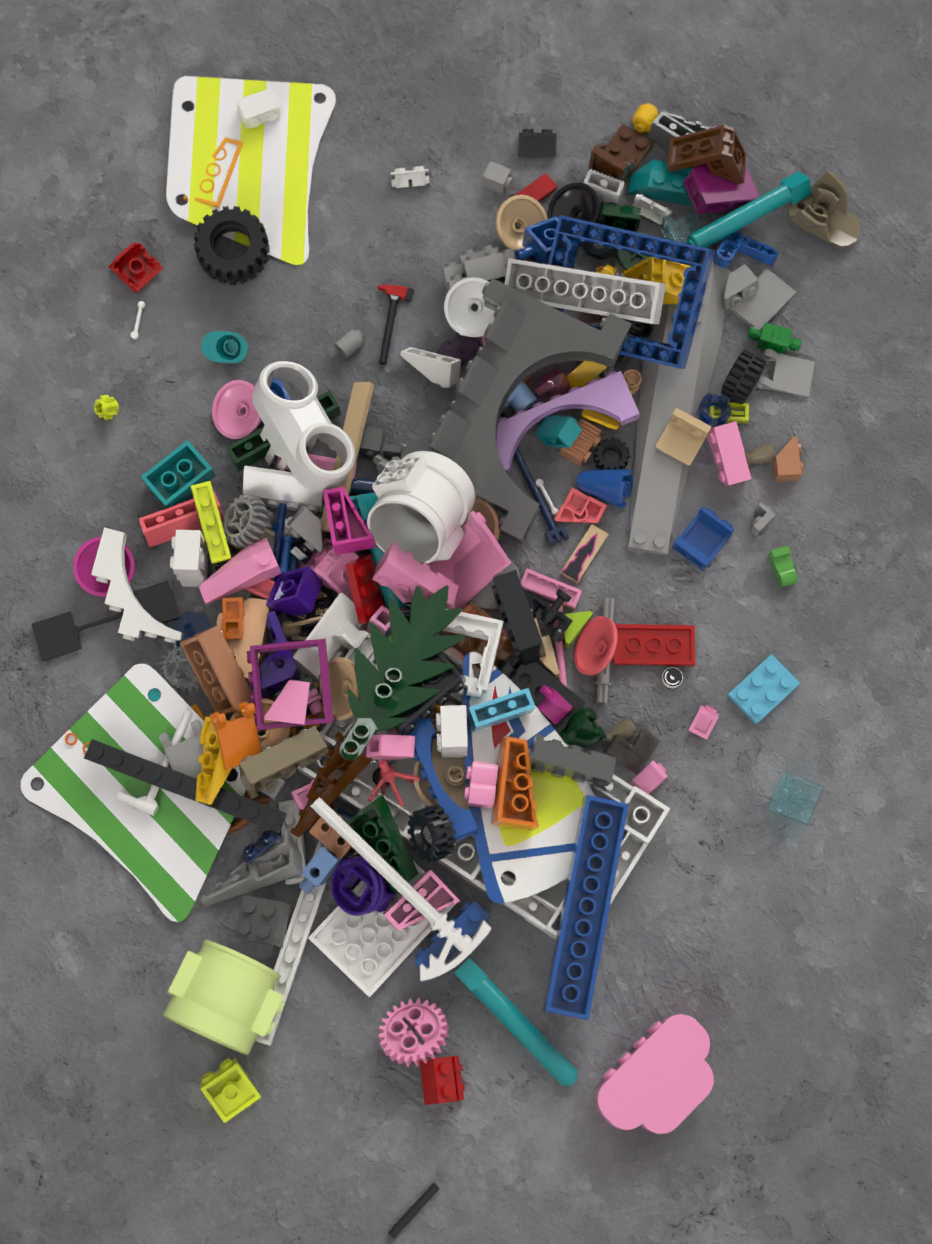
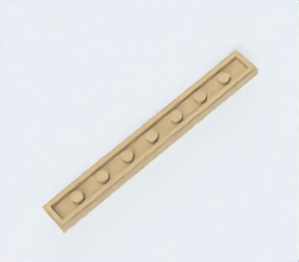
[321,382,374,532]

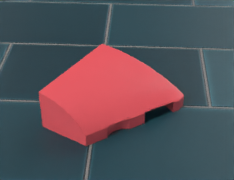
[554,487,607,523]

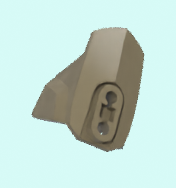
[788,170,861,248]

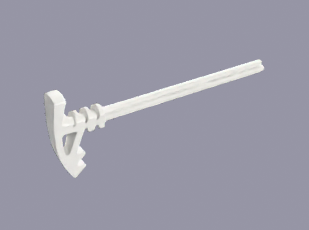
[311,797,491,981]

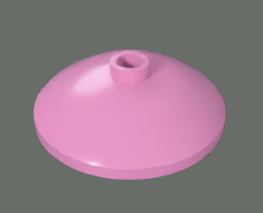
[212,380,262,439]

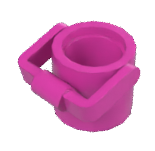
[537,684,573,725]

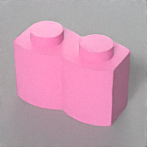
[463,761,498,809]

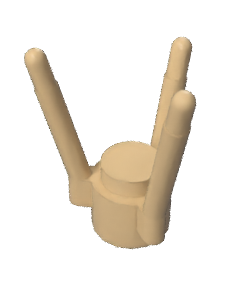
[283,616,322,641]

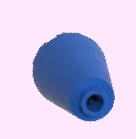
[576,469,633,509]

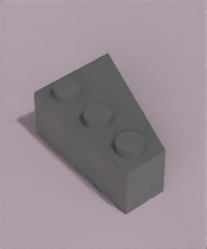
[648,111,715,150]

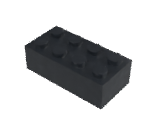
[491,570,546,664]

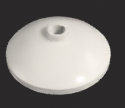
[444,277,495,337]

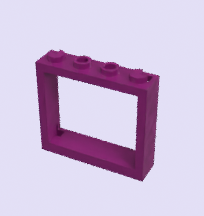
[247,639,334,730]

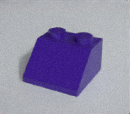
[266,566,323,616]

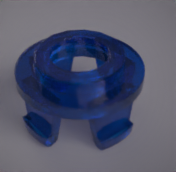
[698,393,731,426]

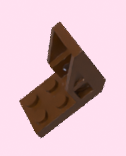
[588,124,654,186]
[667,125,747,185]

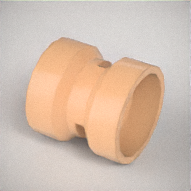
[623,369,642,395]

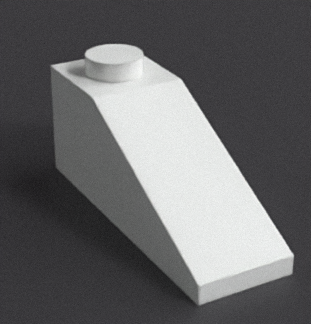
[400,347,461,388]

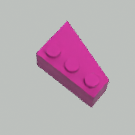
[323,487,376,555]

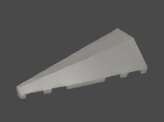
[201,828,303,906]

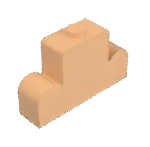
[216,598,272,682]

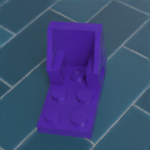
[250,611,300,699]

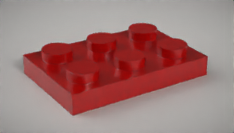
[345,554,385,624]

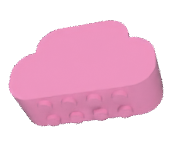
[594,1014,714,1134]

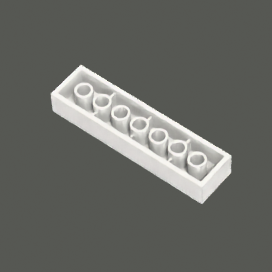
[504,258,666,324]

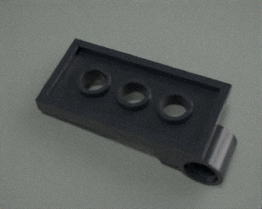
[495,658,586,734]

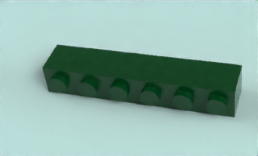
[226,390,341,472]

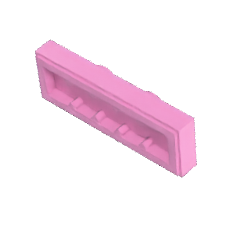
[521,568,582,610]

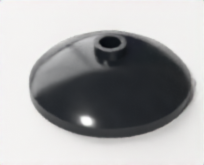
[547,182,601,223]

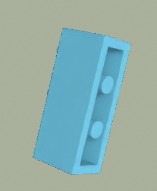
[466,688,536,732]

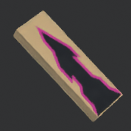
[560,524,609,584]

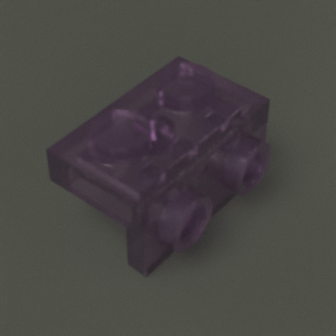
[437,332,483,366]

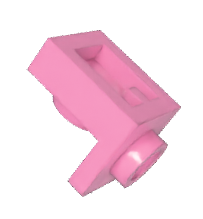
[689,705,719,740]

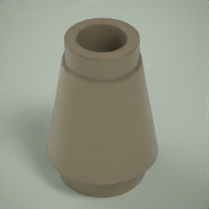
[745,443,776,465]
[606,718,638,745]

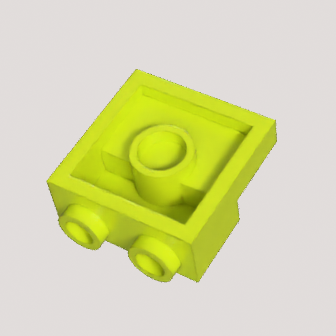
[199,1058,261,1123]

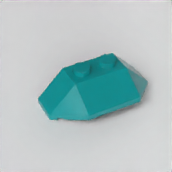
[627,159,693,207]

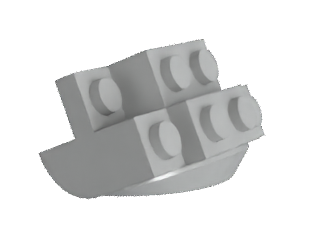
[442,245,520,294]

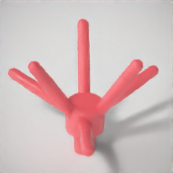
[368,760,421,807]

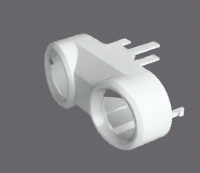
[252,361,355,495]

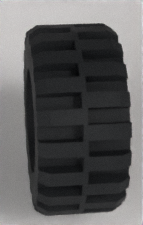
[194,206,270,285]

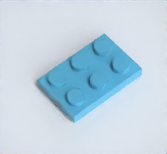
[727,654,800,725]

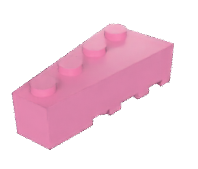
[372,541,459,609]

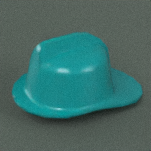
[201,331,248,363]

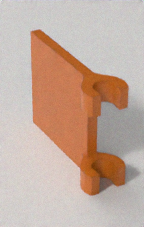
[210,702,261,770]

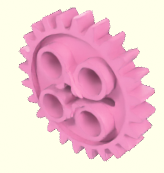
[378,998,449,1067]

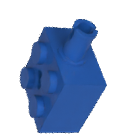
[514,216,559,265]

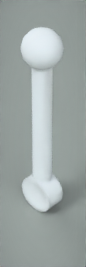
[131,301,145,340]
[536,479,559,515]

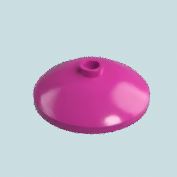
[73,536,135,597]

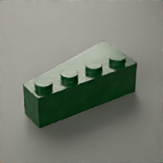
[346,794,419,893]

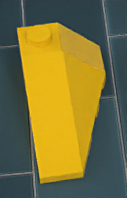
[196,717,232,805]

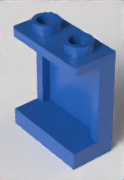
[672,506,734,571]

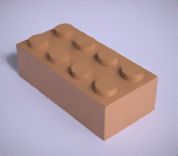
[180,625,253,714]

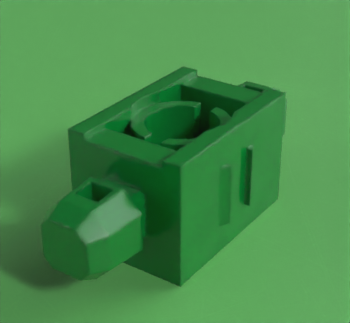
[747,322,802,355]

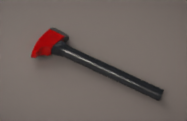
[377,285,414,365]

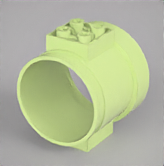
[162,940,285,1056]

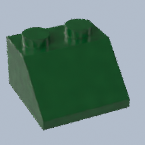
[600,203,641,233]

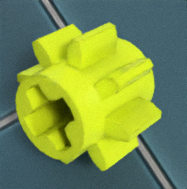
[94,395,119,420]

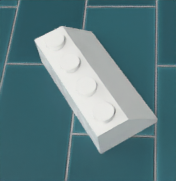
[243,466,325,514]
[293,592,368,683]

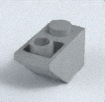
[724,264,759,310]
[287,506,322,552]

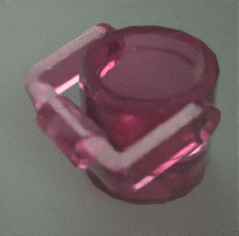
[535,369,572,401]

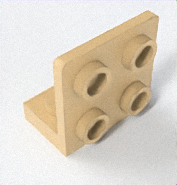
[655,408,711,466]

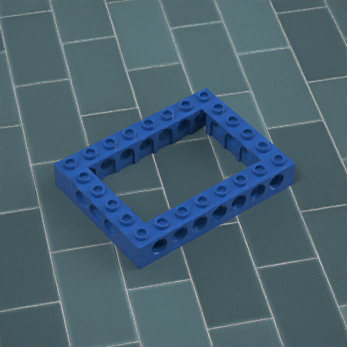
[548,215,715,369]

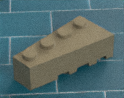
[239,726,327,799]

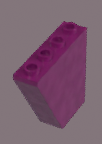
[683,163,760,214]

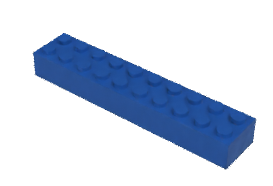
[542,795,629,1020]

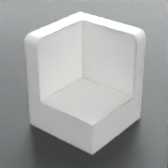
[332,620,368,649]

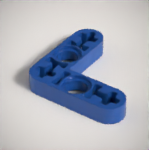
[713,231,778,268]

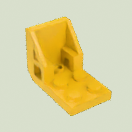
[620,257,690,304]

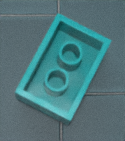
[141,440,216,509]

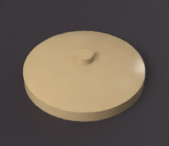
[413,738,470,811]

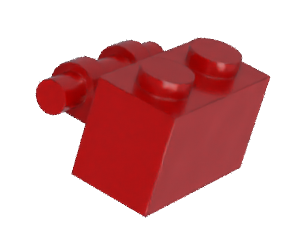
[419,1055,465,1105]

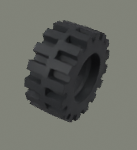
[594,437,630,470]

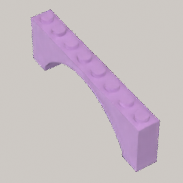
[497,371,640,474]

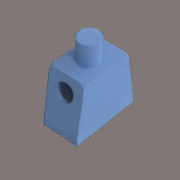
[299,846,345,894]

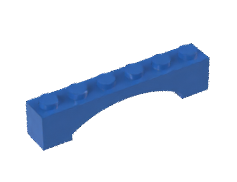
[404,717,478,842]

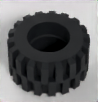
[721,350,766,404]

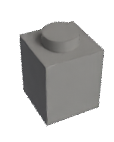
[482,161,513,194]

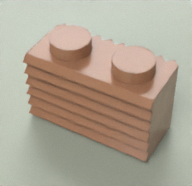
[560,418,603,466]

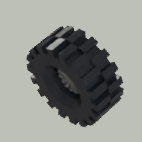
[408,805,457,863]

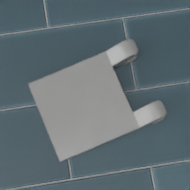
[757,349,815,398]
[159,720,203,779]

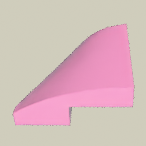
[264,680,310,725]

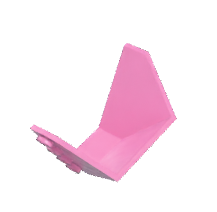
[390,511,512,609]

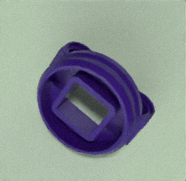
[331,857,396,916]

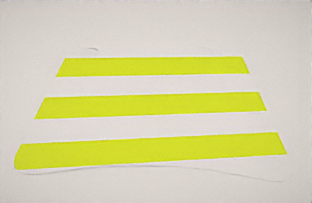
[166,76,336,265]

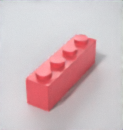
[139,491,224,548]

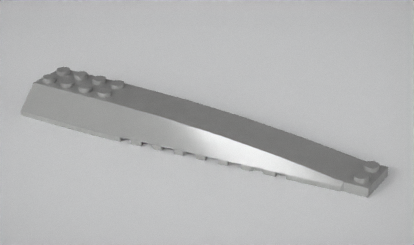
[628,261,731,556]

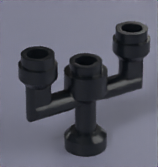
[530,589,573,643]

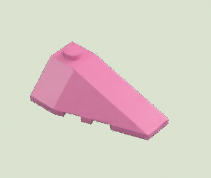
[198,538,282,605]

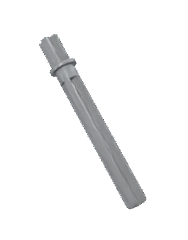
[595,598,614,705]

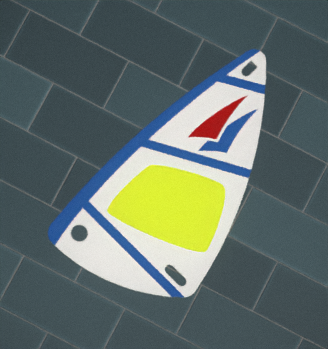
[462,652,595,903]

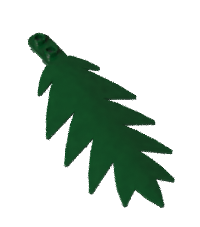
[339,585,465,761]

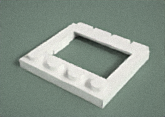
[442,608,504,698]

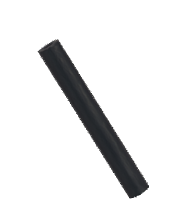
[388,1182,440,1239]

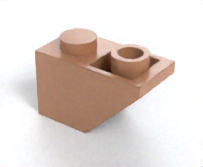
[772,437,804,482]

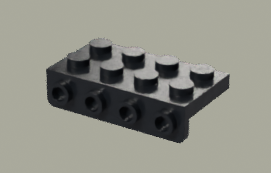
[391,653,466,735]

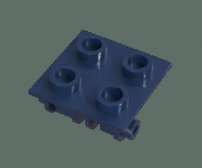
[241,830,280,865]

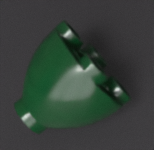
[561,706,606,747]

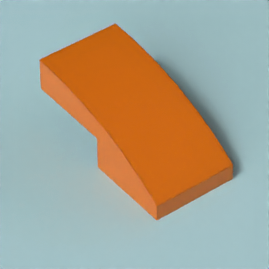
[222,598,244,639]

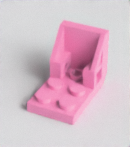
[299,538,382,602]

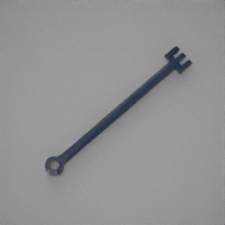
[500,412,569,546]

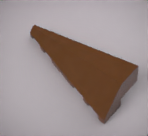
[290,731,373,838]

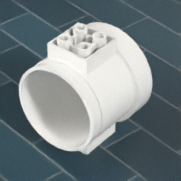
[367,451,475,564]

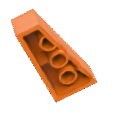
[491,736,539,831]

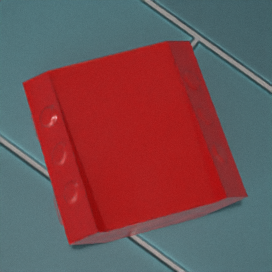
[108,242,163,293]

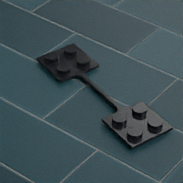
[32,580,180,661]

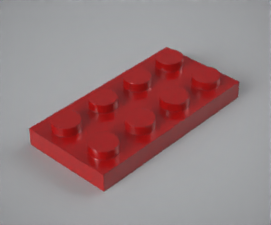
[613,624,695,667]

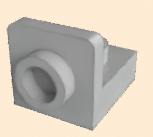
[750,502,775,537]

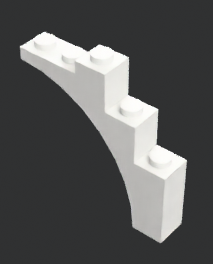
[91,527,184,644]

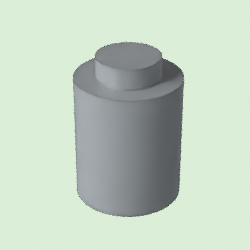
[334,329,365,359]

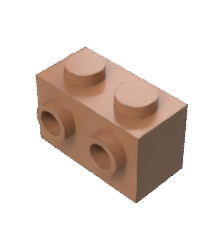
[309,811,353,859]

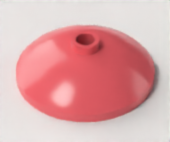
[574,616,618,676]

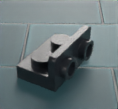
[518,129,557,157]

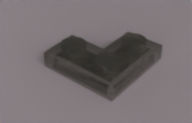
[604,729,660,775]

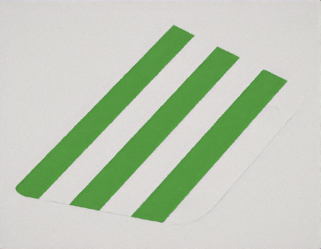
[21,664,246,922]

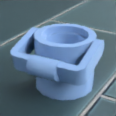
[503,381,538,412]

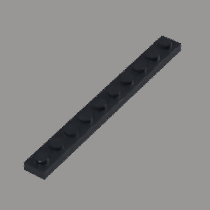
[84,739,287,833]

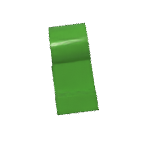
[768,546,798,587]

